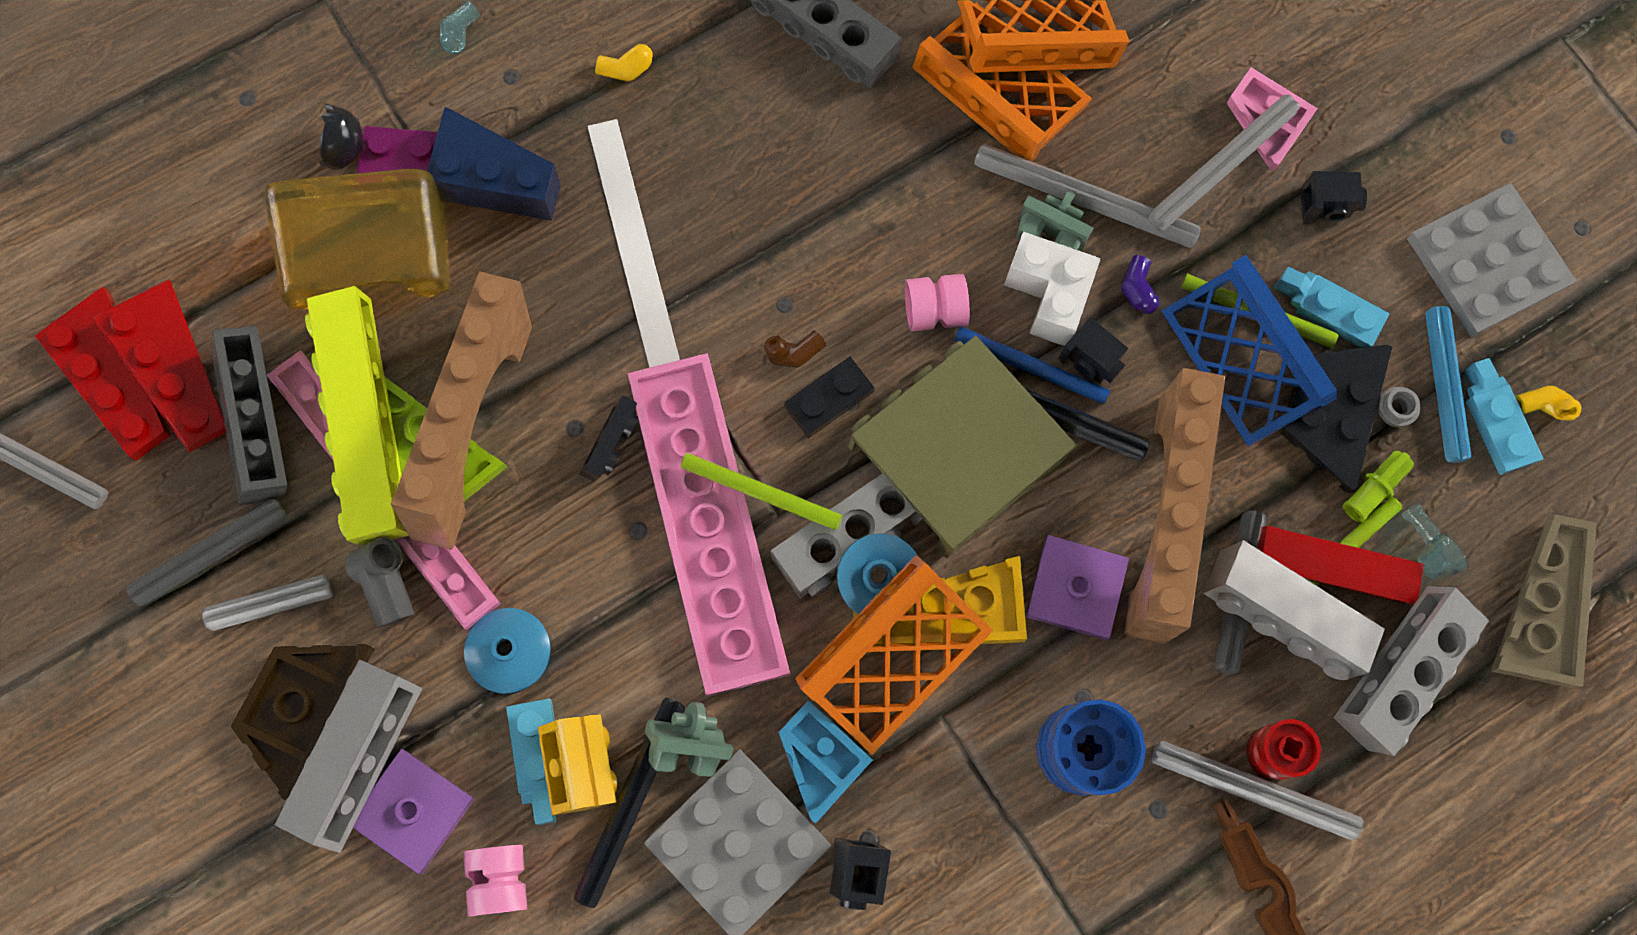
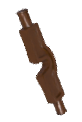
[1211,798,1306,935]

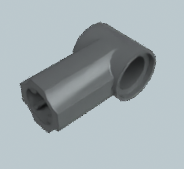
[345,536,415,628]

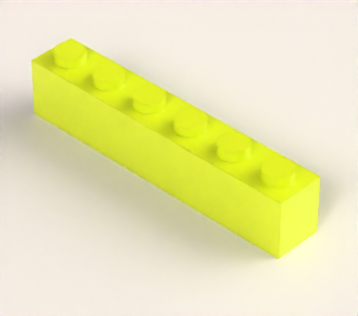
[305,286,409,546]

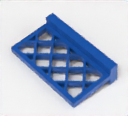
[1162,255,1337,448]

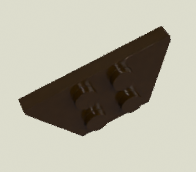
[231,644,375,800]

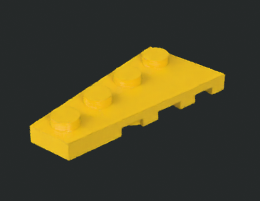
[853,556,1027,644]

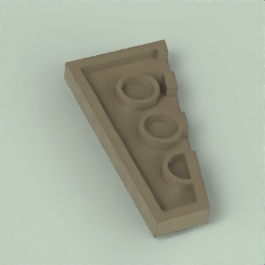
[1491,514,1597,689]

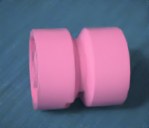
[904,274,970,332]
[464,845,527,917]

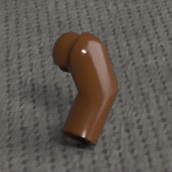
[764,330,826,368]

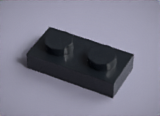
[784,356,875,439]
[579,395,638,482]

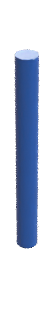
[953,326,1110,405]

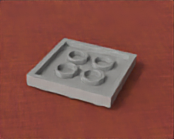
[1406,183,1577,338]
[644,749,832,935]

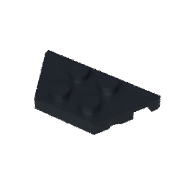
[1281,345,1392,494]

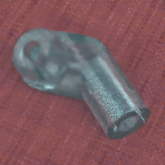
[440,0,480,54]

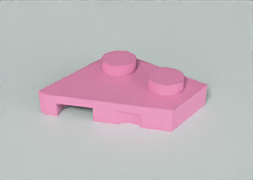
[1227,67,1318,171]

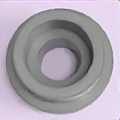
[1377,387,1420,428]

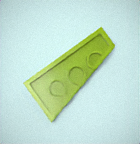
[385,377,508,502]

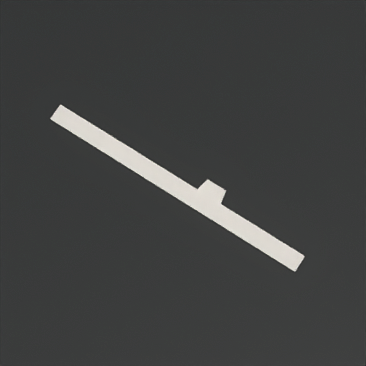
[588,119,680,368]

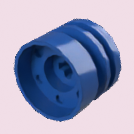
[1036,699,1146,796]

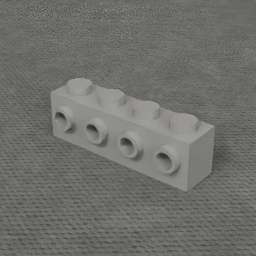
[1203,540,1385,680]
[275,659,423,853]

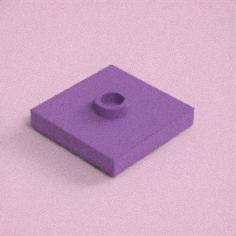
[1025,535,1129,641]
[353,749,475,874]

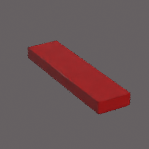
[1257,526,1424,605]

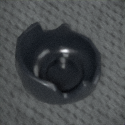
[319,104,363,170]

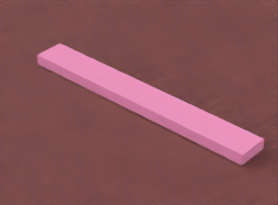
[267,350,501,630]

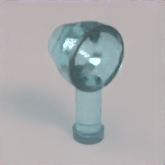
[1402,503,1468,580]

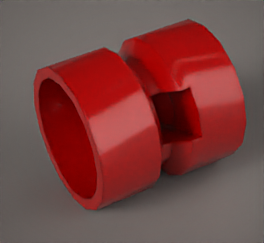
[1246,719,1321,781]

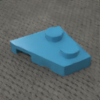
[779,700,872,824]

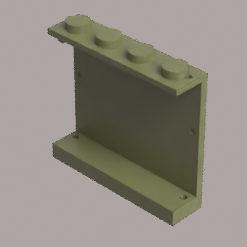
[848,336,1077,559]

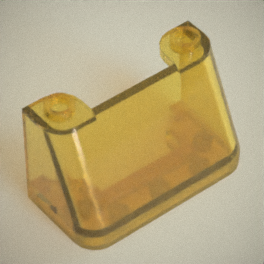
[265,169,450,309]

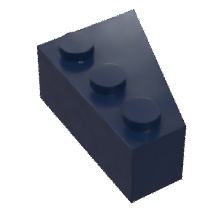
[425,107,561,221]

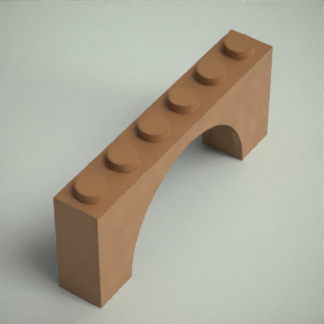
[391,271,532,550]
[1123,368,1226,644]

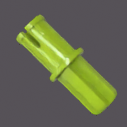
[1342,450,1414,523]

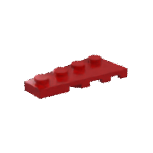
[93,279,226,453]
[34,286,170,461]

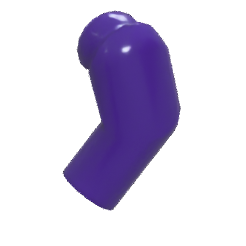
[1121,255,1159,314]

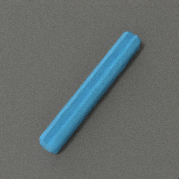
[1425,306,1471,463]

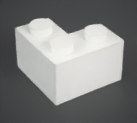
[1004,232,1101,346]

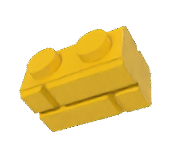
[538,714,617,816]

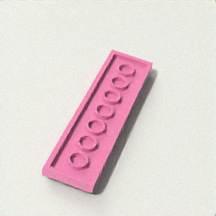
[627,353,791,697]

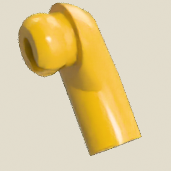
[595,44,653,81]
[1515,386,1582,421]

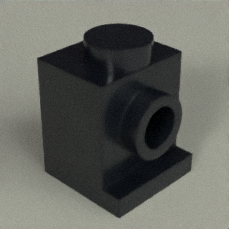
[1300,171,1367,225]
[1058,317,1129,384]
[829,838,891,910]

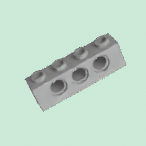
[771,473,925,599]
[1334,586,1489,756]

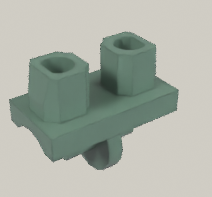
[1016,191,1093,251]
[644,702,734,777]

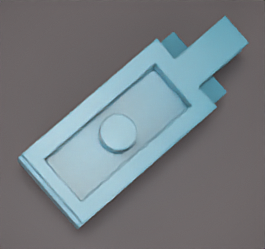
[1274,267,1390,348]
[1464,358,1544,475]
[506,698,557,825]

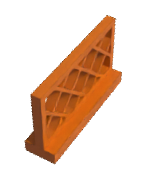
[957,0,1130,73]
[912,2,1092,162]
[795,555,994,755]

